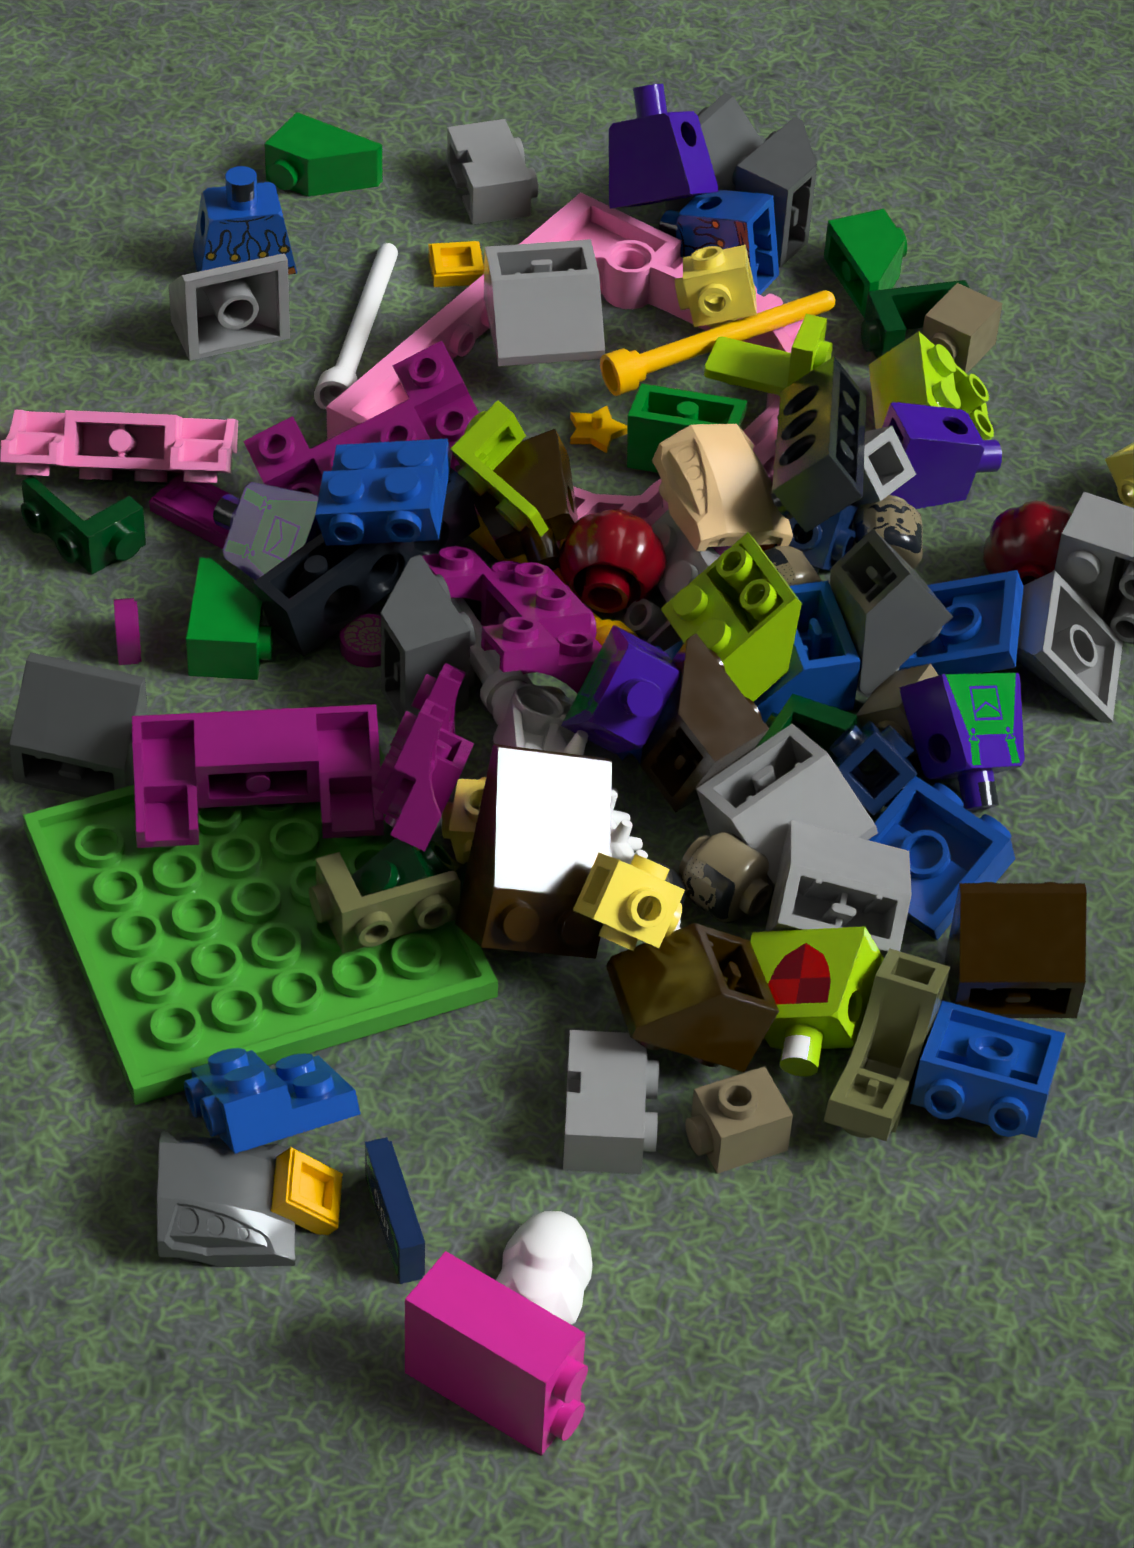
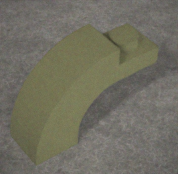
[824,948,950,1141]

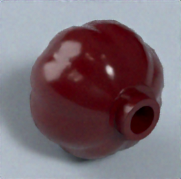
[983,500,1072,586]
[558,509,666,613]

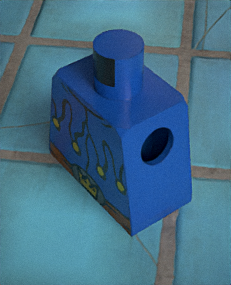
[193,166,297,275]
[659,190,779,295]

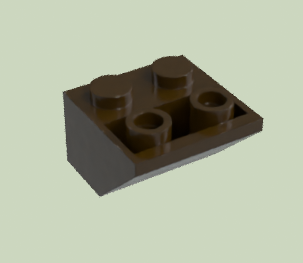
[640,633,769,812]
[945,882,1087,1018]
[606,923,779,1072]

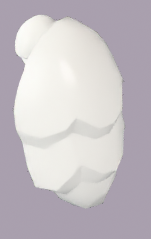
[496,1211,592,1324]

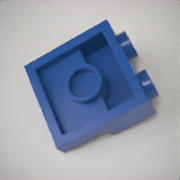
[315,439,452,546]
[898,570,1024,675]
[869,776,1015,940]
[910,1000,1066,1138]
[184,1048,361,1154]

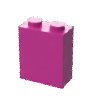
[405,1251,588,1456]

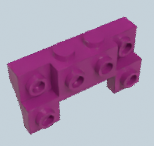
[243,340,479,495]
[422,546,602,694]
[372,663,474,851]
[132,704,384,848]

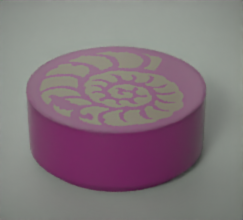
[340,614,381,668]

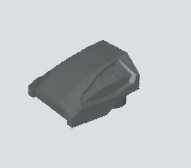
[157,1131,295,1267]

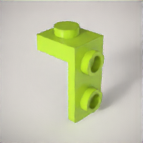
[704,314,833,396]
[450,400,549,538]

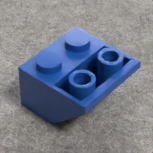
[754,580,860,723]

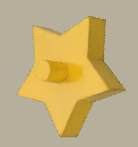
[570,406,627,453]

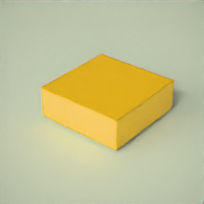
[428,241,484,287]
[271,1147,343,1235]

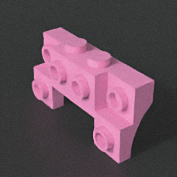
[0,410,238,483]

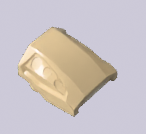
[652,424,793,551]

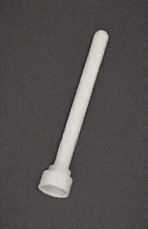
[314,243,398,409]

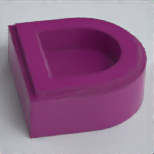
[114,598,142,665]

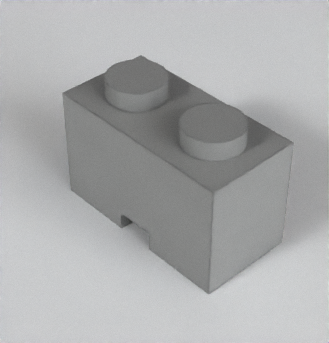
[447,119,538,225]
[563,1030,659,1174]

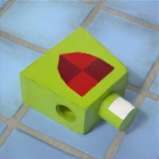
[751,926,884,1076]

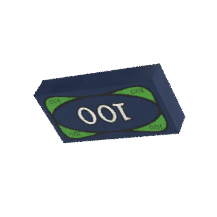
[365,1137,425,1284]

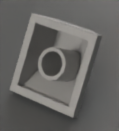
[169,253,290,361]
[1016,571,1123,723]

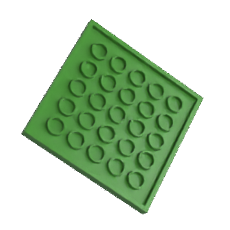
[23,746,498,1105]

